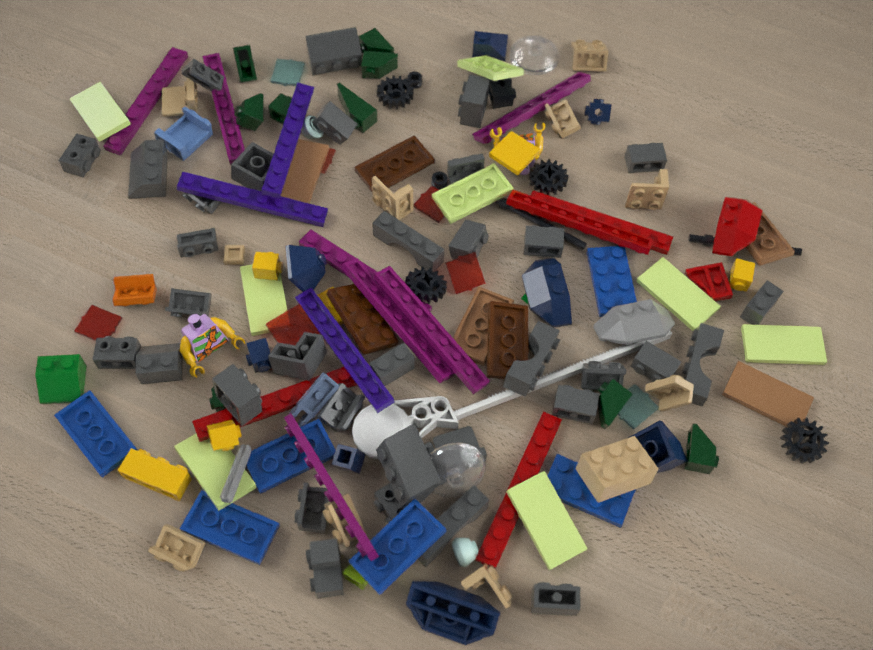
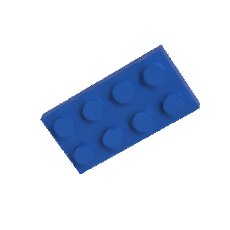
[586,246,637,317]
[54,390,138,478]
[246,419,336,494]
[548,454,636,528]
[180,490,280,565]
[349,499,446,595]

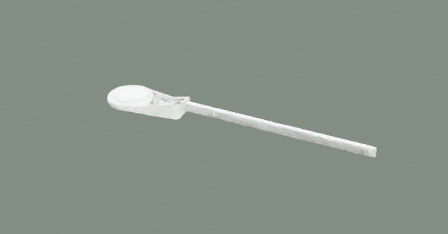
[352,330,672,460]

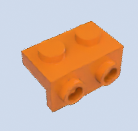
[112,274,157,306]

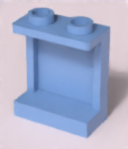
[154,106,213,161]

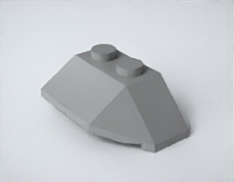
[593,299,675,345]

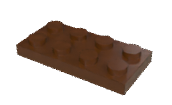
[355,135,435,193]
[326,284,399,355]
[487,301,528,380]

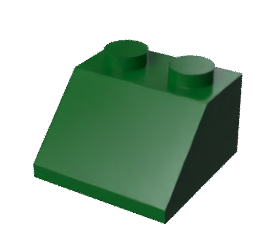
[35,354,87,404]

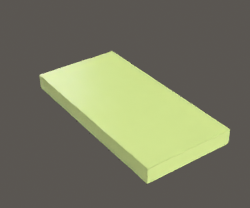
[457,55,524,81]
[69,82,131,142]
[432,163,514,224]
[636,257,721,331]
[240,264,291,336]
[741,324,827,365]
[174,434,257,511]
[506,471,588,570]

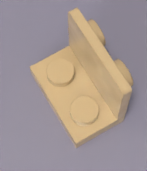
[571,39,609,71]
[162,78,198,117]
[625,169,669,210]
[372,176,413,220]
[322,493,367,548]
[461,564,512,609]

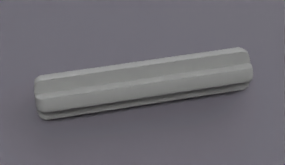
[220,444,252,503]

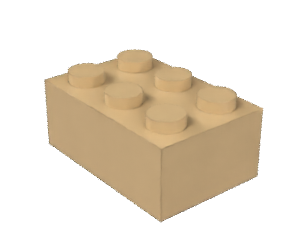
[576,436,658,503]

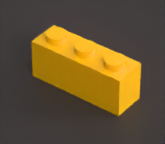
[118,448,192,502]

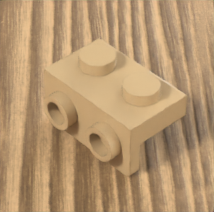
[545,99,581,139]
[645,375,694,412]
[148,524,206,571]

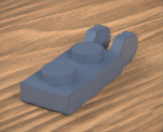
[288,372,340,427]

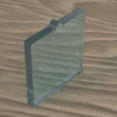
[271,59,305,86]
[618,384,659,430]

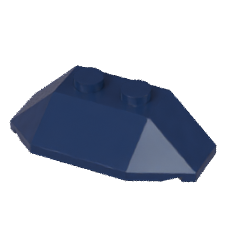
[522,258,572,328]
[406,581,501,645]

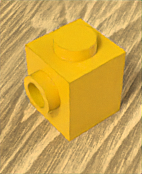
[252,252,283,280]
[729,258,755,292]
[207,420,242,451]

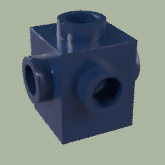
[584,99,612,125]

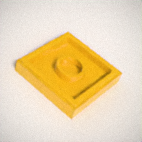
[489,131,540,176]

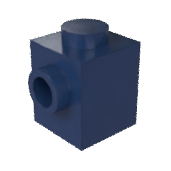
[246,338,272,373]
[332,444,366,474]

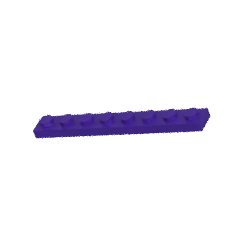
[261,82,314,199]
[177,171,328,227]
[295,287,395,414]

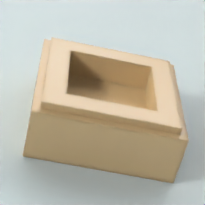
[224,245,245,265]

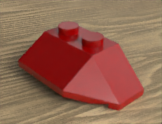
[712,197,763,257]

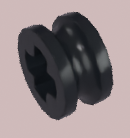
[407,71,422,89]
[432,172,448,190]

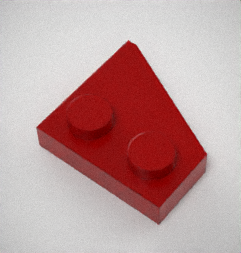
[685,262,733,301]

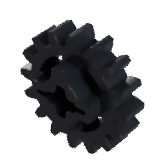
[376,75,414,109]
[529,159,569,195]
[405,267,447,304]
[780,418,829,464]

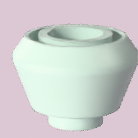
[302,115,324,139]
[452,538,479,567]

